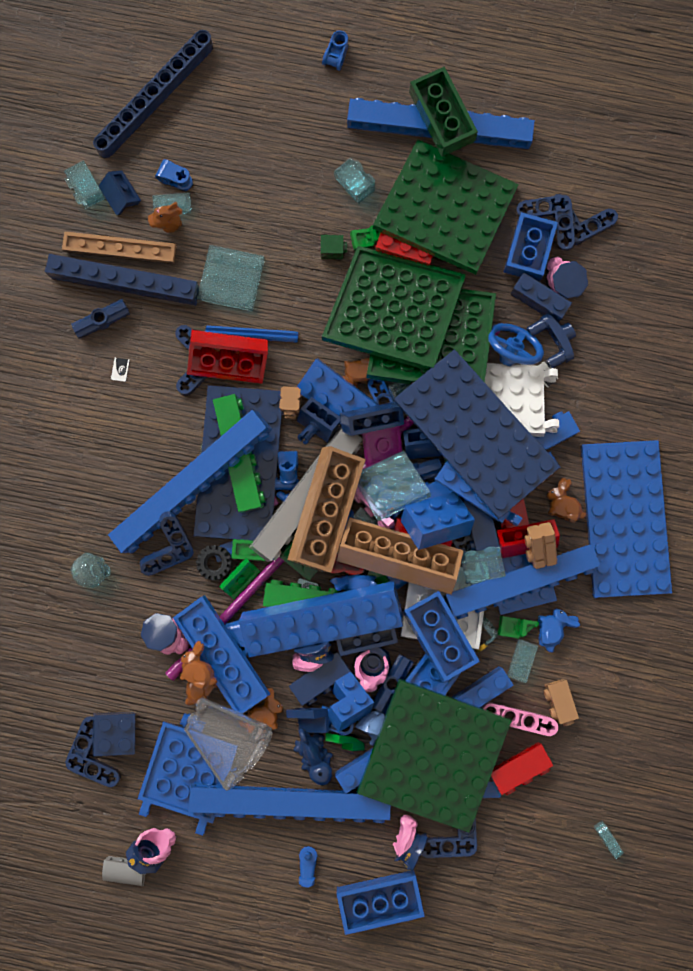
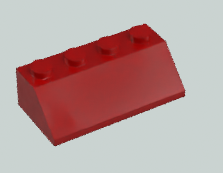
[187,330,268,384]

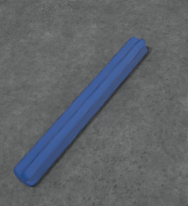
[205,326,299,342]

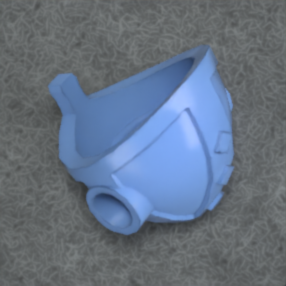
[355,710,385,746]

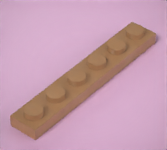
[62,232,177,264]

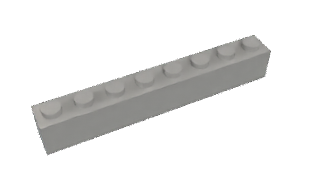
[249,427,363,562]

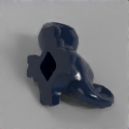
[293,728,333,786]

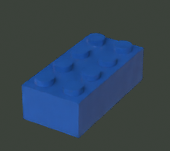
[402,591,480,682]
[336,870,425,935]

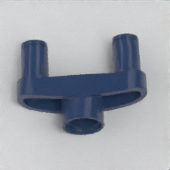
[526,313,576,369]

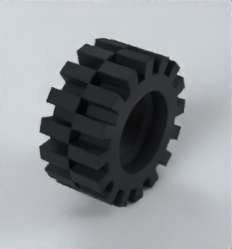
[196,545,233,580]

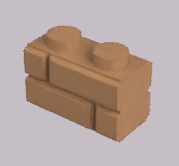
[279,386,302,420]
[524,522,557,569]

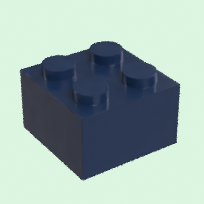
[93,712,135,756]

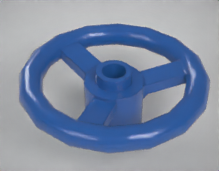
[488,323,544,366]

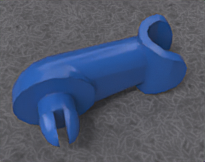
[299,846,317,887]

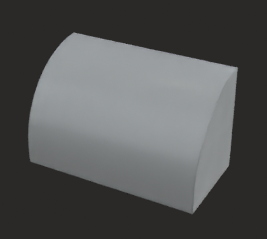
[102,856,145,886]

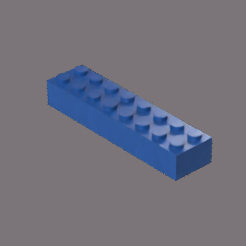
[239,581,403,657]

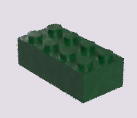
[409,66,478,157]

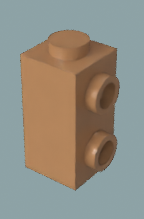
[543,679,579,726]

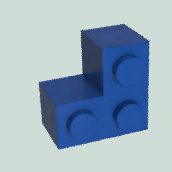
[328,672,374,732]

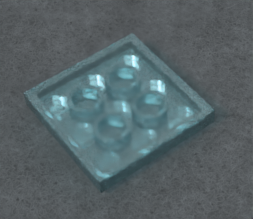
[197,245,265,311]
[357,451,431,521]

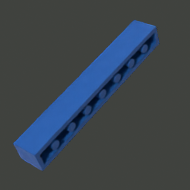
[443,544,600,620]

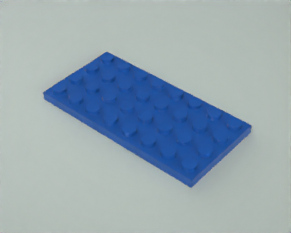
[581,440,672,598]

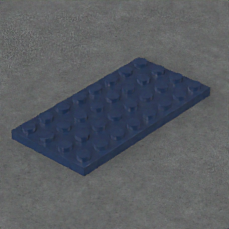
[394,349,560,520]
[194,385,282,540]

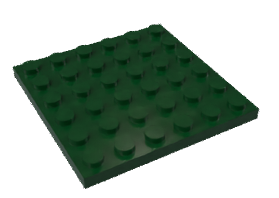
[372,140,519,275]
[322,246,466,370]
[367,289,496,385]
[357,679,512,832]

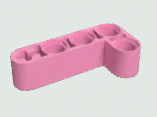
[481,702,558,736]

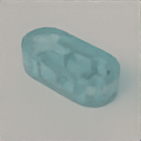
[594,821,624,859]

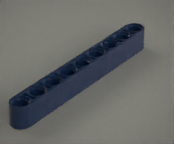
[93,30,213,158]

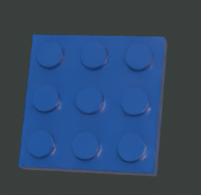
[485,554,557,615]

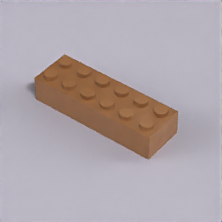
[287,446,365,573]
[336,517,463,594]

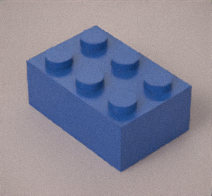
[504,212,558,282]
[401,492,475,550]

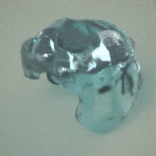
[70,552,111,588]

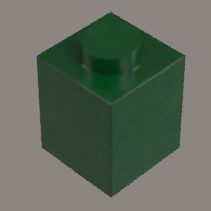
[321,235,347,259]

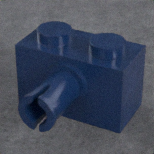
[297,397,341,444]

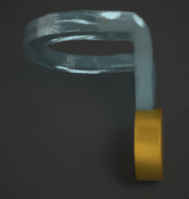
[476,617,498,653]

